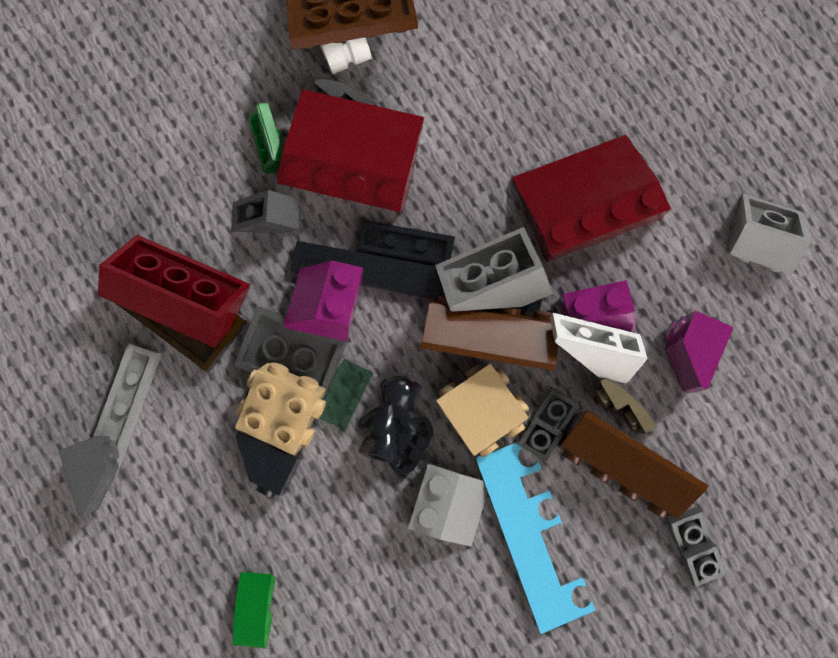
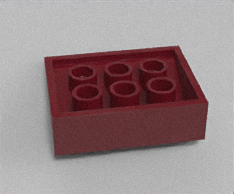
[277,89,425,212]
[511,135,671,263]

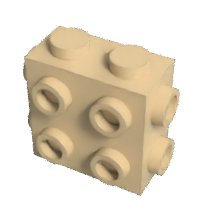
[235,363,327,456]
[436,363,529,458]

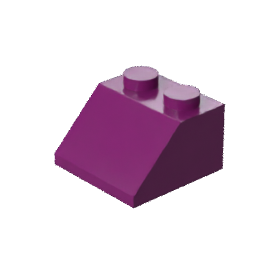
[284,261,363,342]
[558,280,635,361]
[664,311,734,394]

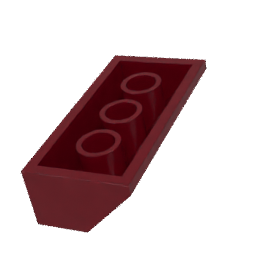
[98,235,250,347]

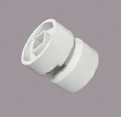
[320,38,372,75]

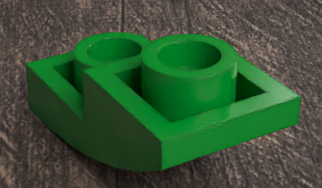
[233,572,276,649]

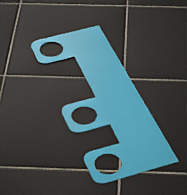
[476,442,596,634]

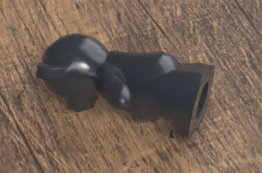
[358,376,422,465]

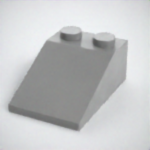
[435,227,553,312]

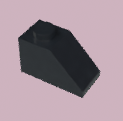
[235,431,302,498]

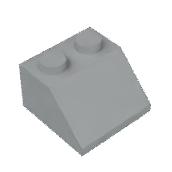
[728,194,811,274]
[408,463,488,546]

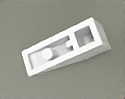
[550,313,648,384]

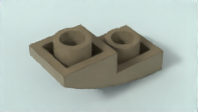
[594,378,657,434]

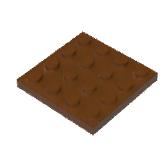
[286,0,418,50]

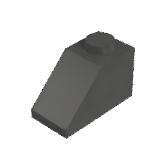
[231,190,300,234]
[58,436,119,515]

